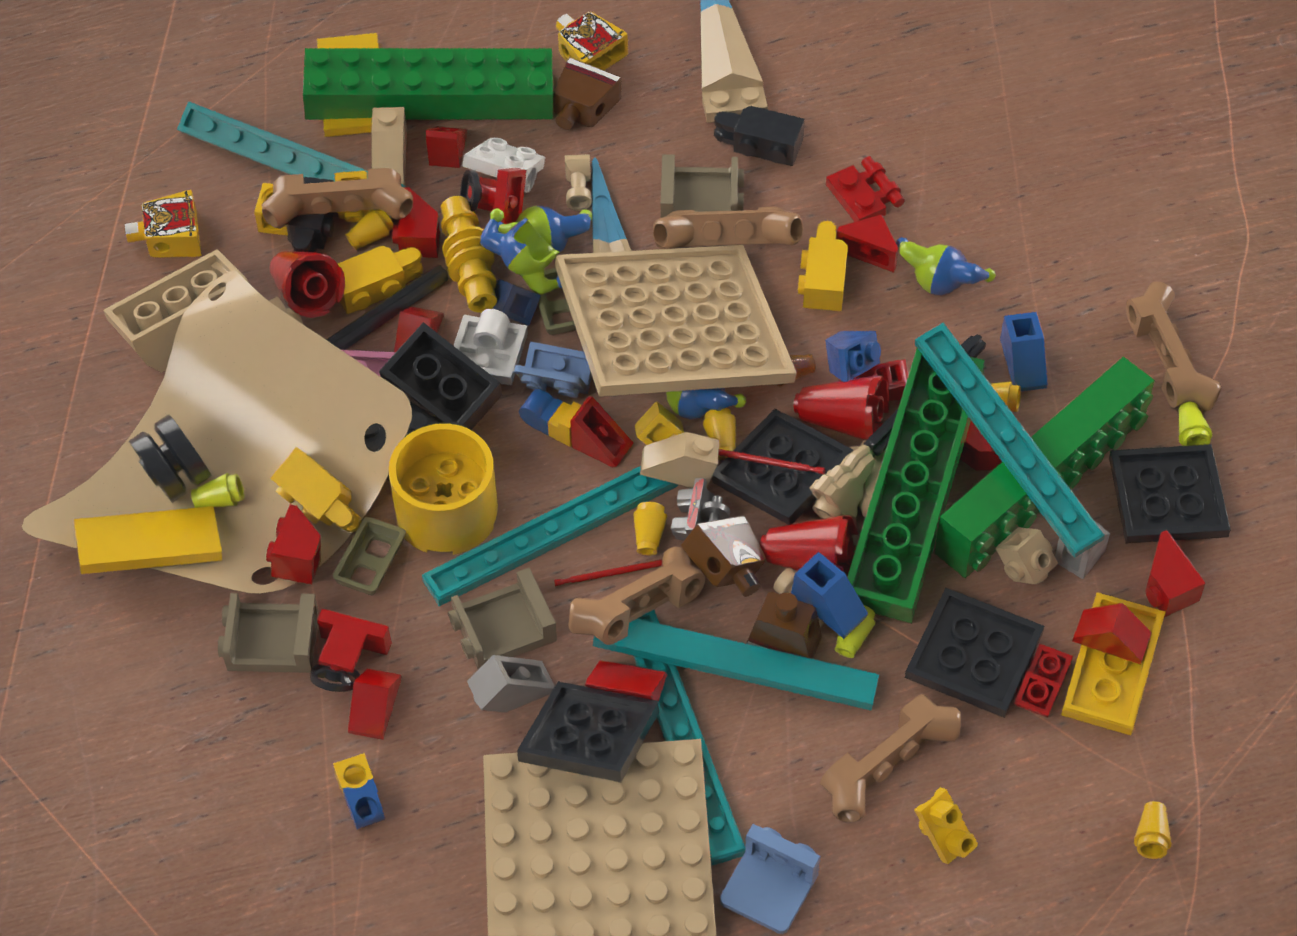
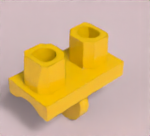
[914,787,978,864]

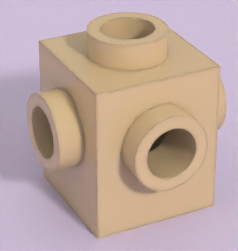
[995,527,1058,584]

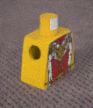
[556,12,628,70]
[125,190,202,258]

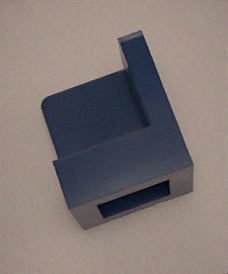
[492,279,541,326]

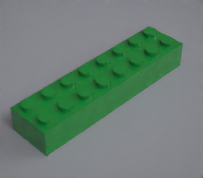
[303,48,553,120]
[847,348,985,623]
[934,356,1155,579]

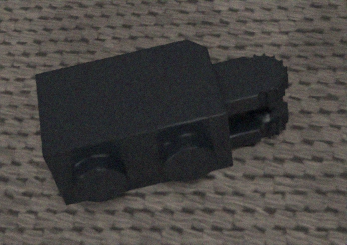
[714,106,805,166]
[286,177,338,253]

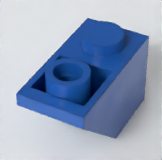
[1000,312,1048,392]
[825,331,881,382]
[791,552,868,639]

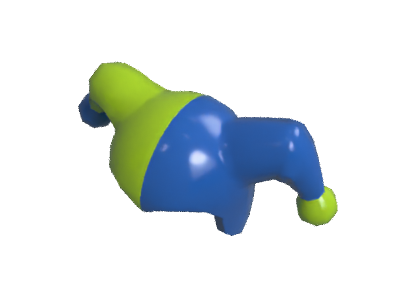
[497,206,593,252]
[480,208,563,295]
[896,237,996,296]
[666,388,747,420]

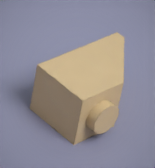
[640,432,719,488]

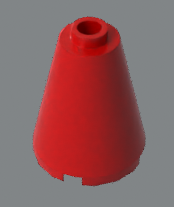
[270,251,346,318]
[794,375,889,440]
[760,515,858,577]

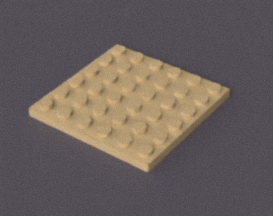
[555,245,797,396]
[483,739,716,936]

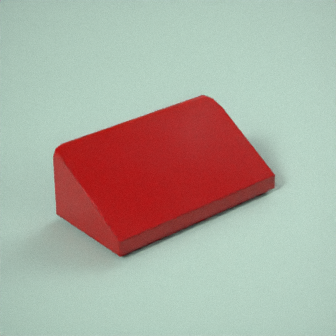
[585,660,667,701]

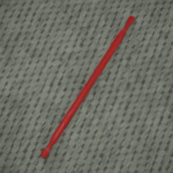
[718,449,825,474]
[554,559,662,586]

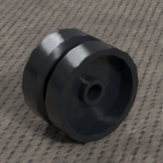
[129,414,212,503]

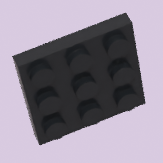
[711,408,853,525]
[1109,444,1231,544]
[905,588,1045,718]
[517,681,659,783]

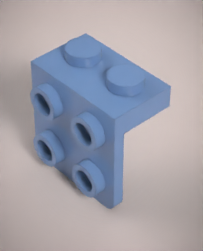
[514,341,592,398]
[720,824,820,934]

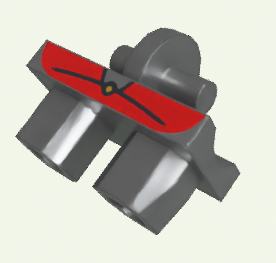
[671,478,730,540]

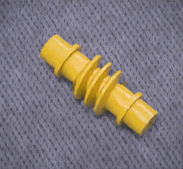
[441,196,497,313]

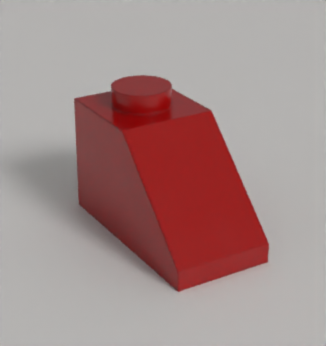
[1145,530,1205,618]

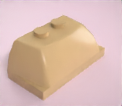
[103,249,248,372]

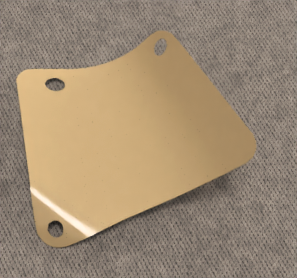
[22,271,412,594]

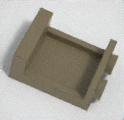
[660,154,744,218]
[448,567,557,670]
[218,593,319,673]

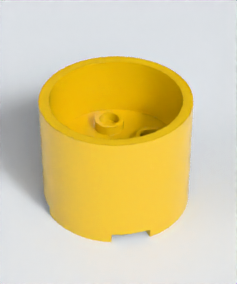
[389,424,498,555]

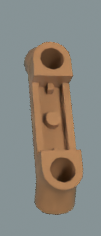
[262,168,413,228]
[653,207,803,249]
[1126,282,1222,411]
[568,547,705,645]
[820,694,961,822]

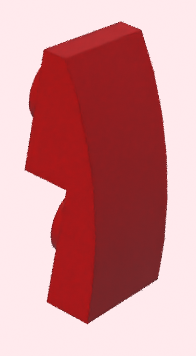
[1014,643,1073,718]

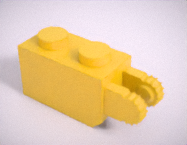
[798,220,848,311]
[338,246,423,315]
[270,447,362,533]

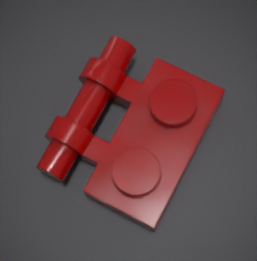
[826,156,905,222]

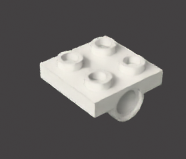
[462,138,545,193]
[453,309,528,385]

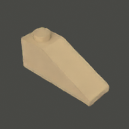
[372,107,407,186]

